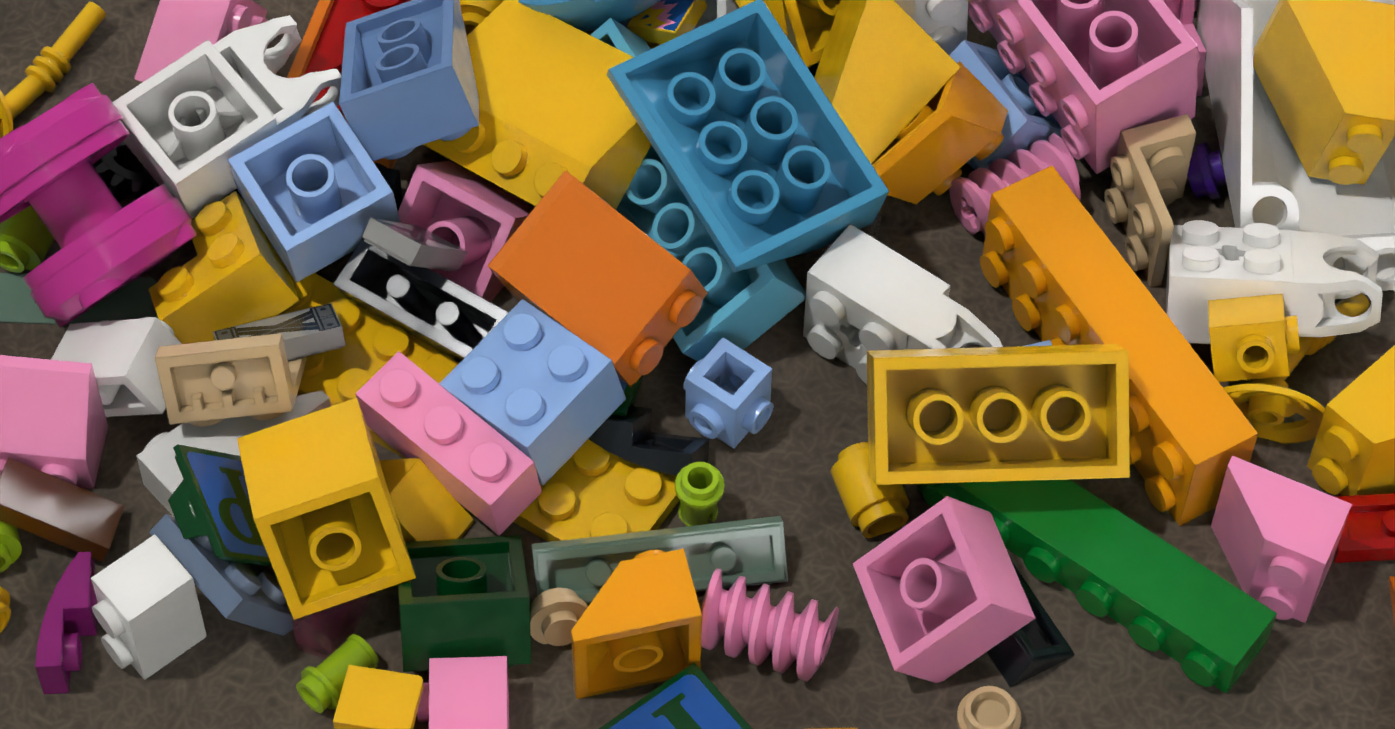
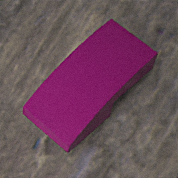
[35,552,98,694]

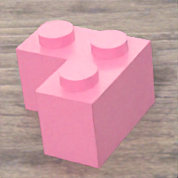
[134,0,267,83]

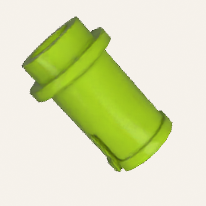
[675,462,725,526]
[296,634,379,713]

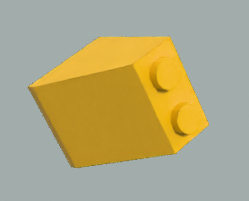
[814,0,961,164]
[1253,0,1395,185]
[1307,345,1395,496]
[237,398,416,620]

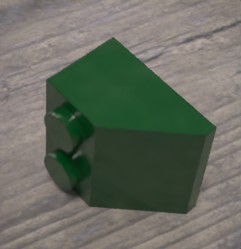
[398,535,532,674]

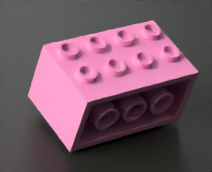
[968,0,1201,174]

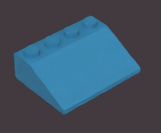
[607,0,889,273]

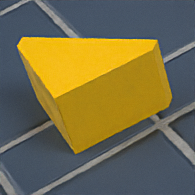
[380,458,474,542]

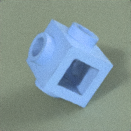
[683,337,774,449]

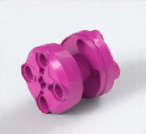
[0,83,198,328]

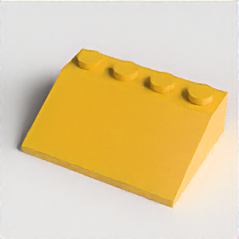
[423,0,651,210]

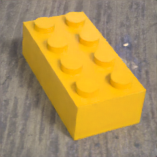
[866,344,1130,485]

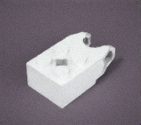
[112,15,341,218]
[1166,220,1383,344]
[803,224,1003,384]

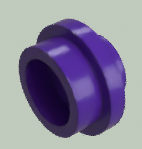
[1187,142,1227,200]

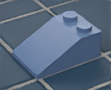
[339,0,479,161]

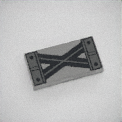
[362,218,467,272]
[213,303,346,361]

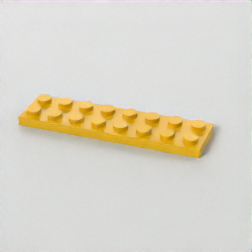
[277,269,680,542]

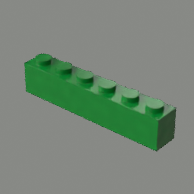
[918,479,1277,694]

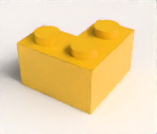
[148,191,300,344]

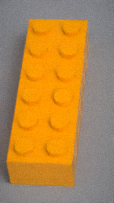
[980,166,1258,526]

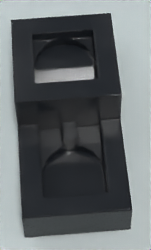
[588,406,709,476]

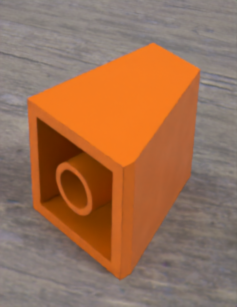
[487,171,708,386]

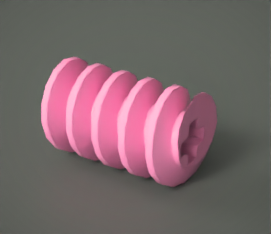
[949,133,1081,236]
[701,568,839,682]

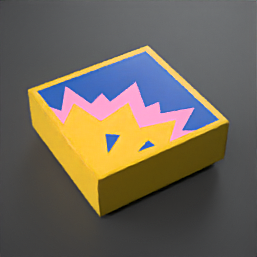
[627,0,708,44]

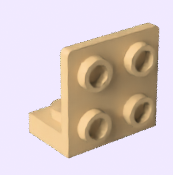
[1105,114,1196,288]
[155,333,307,427]

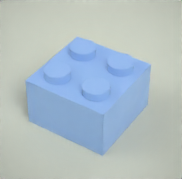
[228,102,400,283]
[439,299,626,486]

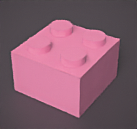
[853,496,1035,683]

